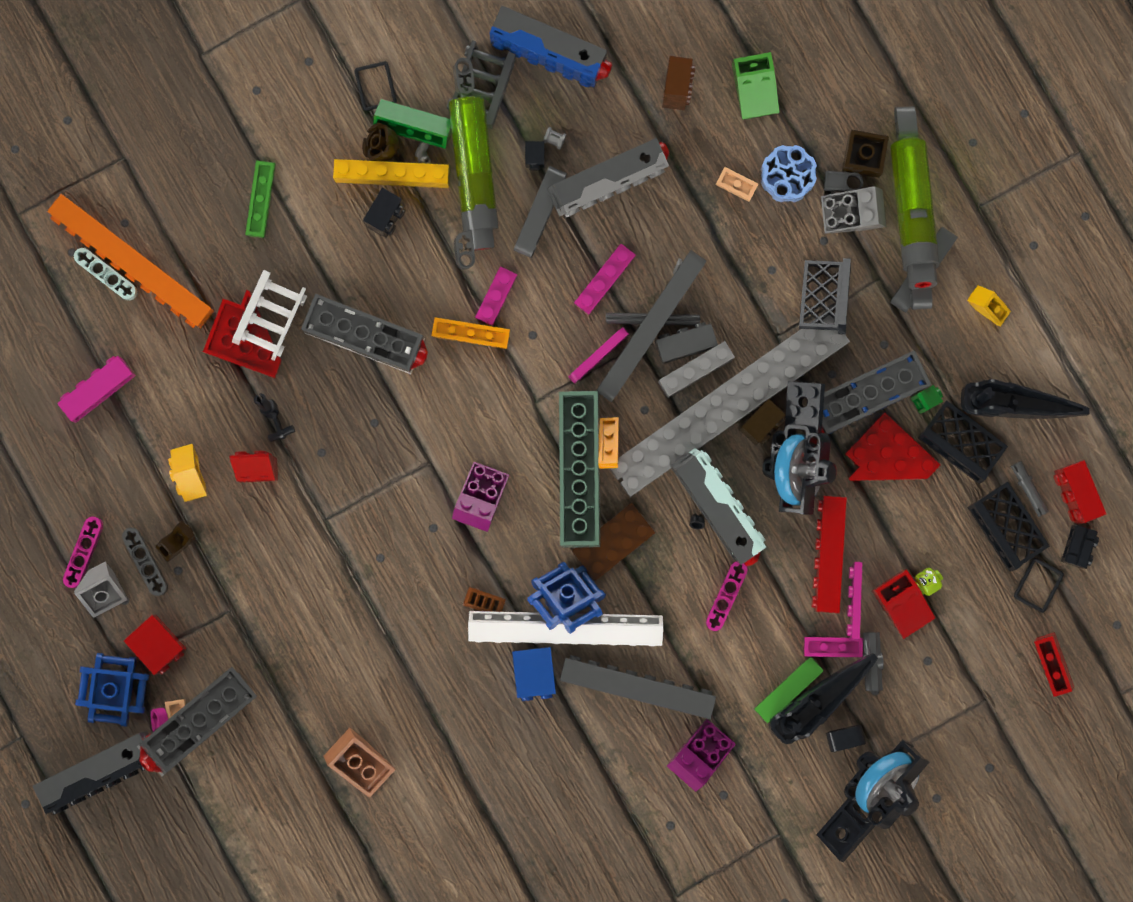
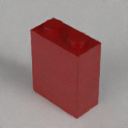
[124,615,187,675]

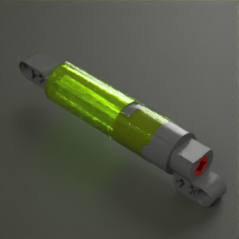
[448,58,499,270]
[890,106,940,310]

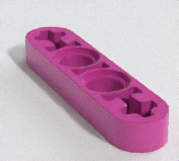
[568,327,629,384]
[63,517,103,588]
[706,562,748,631]

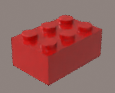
[1054,460,1106,524]

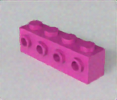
[57,356,136,423]

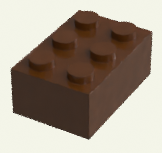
[662,56,696,110]

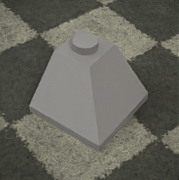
[74,561,128,618]

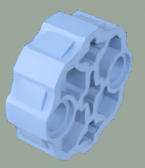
[761,145,817,202]

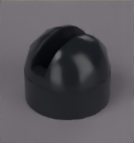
[689,513,705,530]

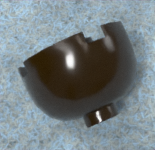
[362,123,399,162]

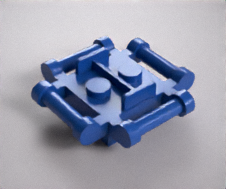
[527,562,606,634]
[75,653,149,727]

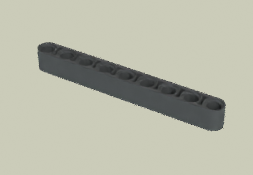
[596,250,707,402]

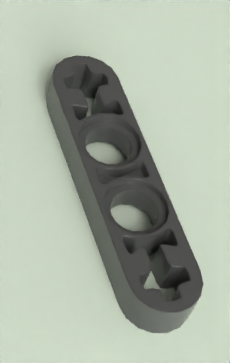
[122,528,168,596]

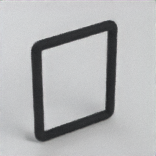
[354,61,397,111]
[1014,558,1064,613]

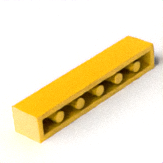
[333,159,450,188]

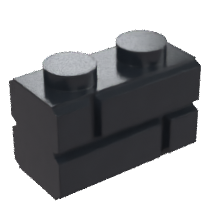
[1061,525,1099,569]

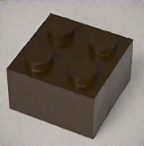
[842,129,889,178]
[739,399,785,446]

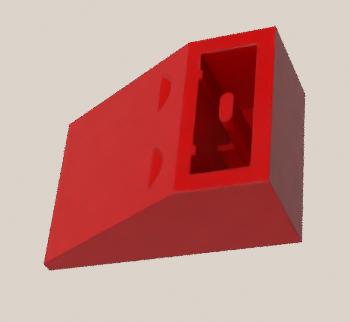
[229,451,278,482]
[871,569,935,639]

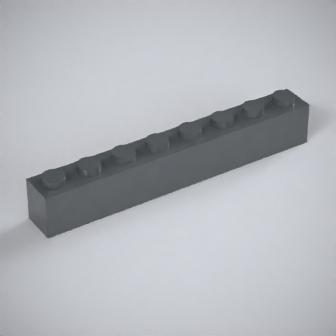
[560,655,716,719]

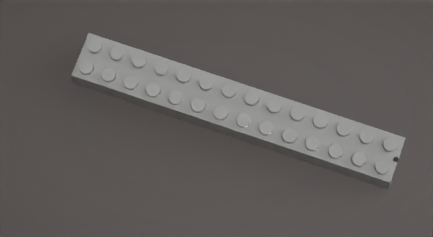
[609,312,850,497]

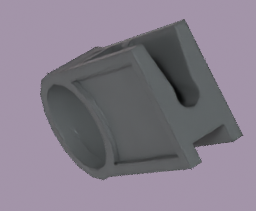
[824,171,864,192]

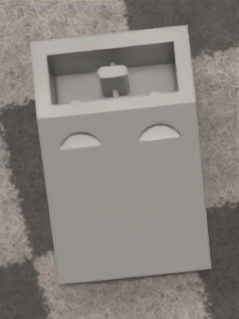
[821,186,886,234]

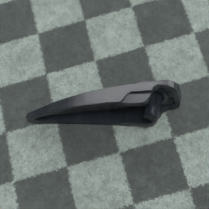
[961,379,1090,419]
[768,653,878,744]

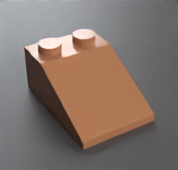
[324,728,396,798]

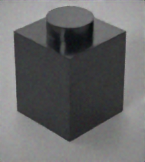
[525,141,545,171]

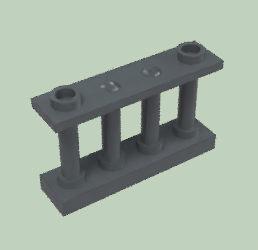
[447,40,516,130]

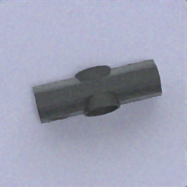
[862,632,884,691]

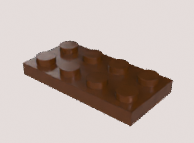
[572,503,655,581]

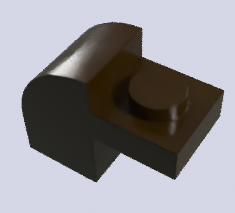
[155,520,195,562]

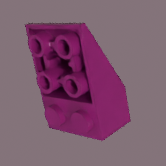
[452,462,509,532]
[667,719,736,792]

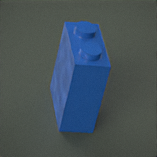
[512,647,556,701]

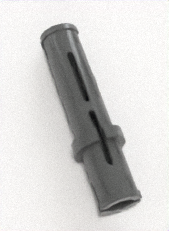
[1010,461,1049,517]

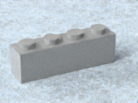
[658,341,735,398]

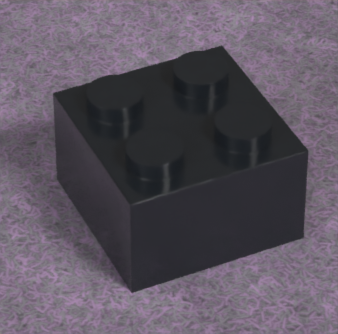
[363,188,406,238]

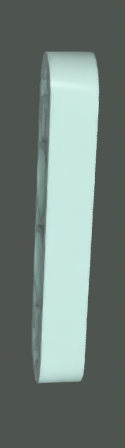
[74,248,137,300]

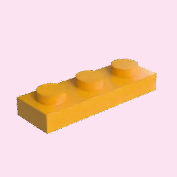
[598,417,619,469]

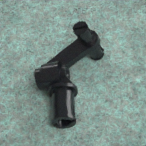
[254,393,296,443]

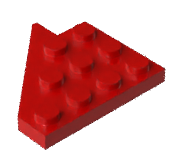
[203,290,282,378]
[845,412,940,481]

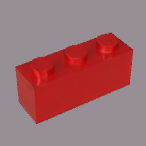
[1034,632,1075,697]

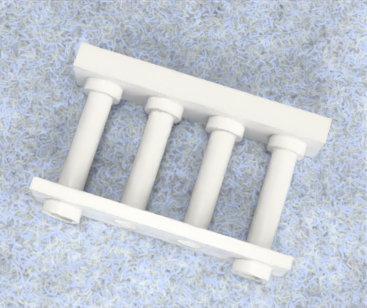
[232,270,307,361]

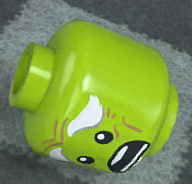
[915,568,943,596]

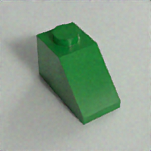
[911,385,943,414]

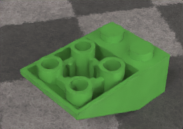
[732,52,780,120]

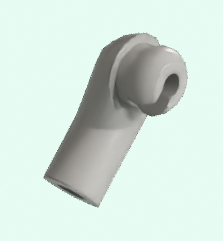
[415,142,431,164]

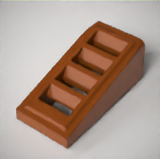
[463,587,506,612]

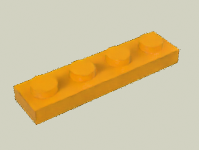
[431,317,510,349]

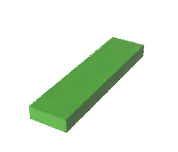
[245,160,276,238]
[754,657,824,724]

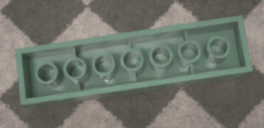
[559,391,600,548]

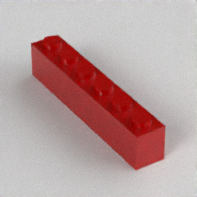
[811,496,847,613]

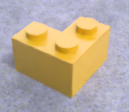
[168,444,207,502]

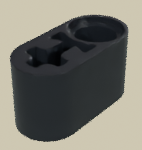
[826,724,866,752]

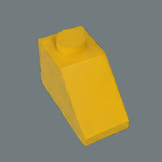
[967,285,1011,327]

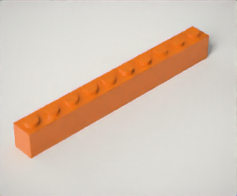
[47,194,214,329]

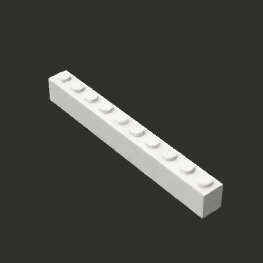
[468,611,663,646]

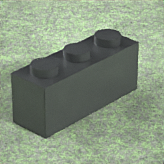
[655,322,718,364]

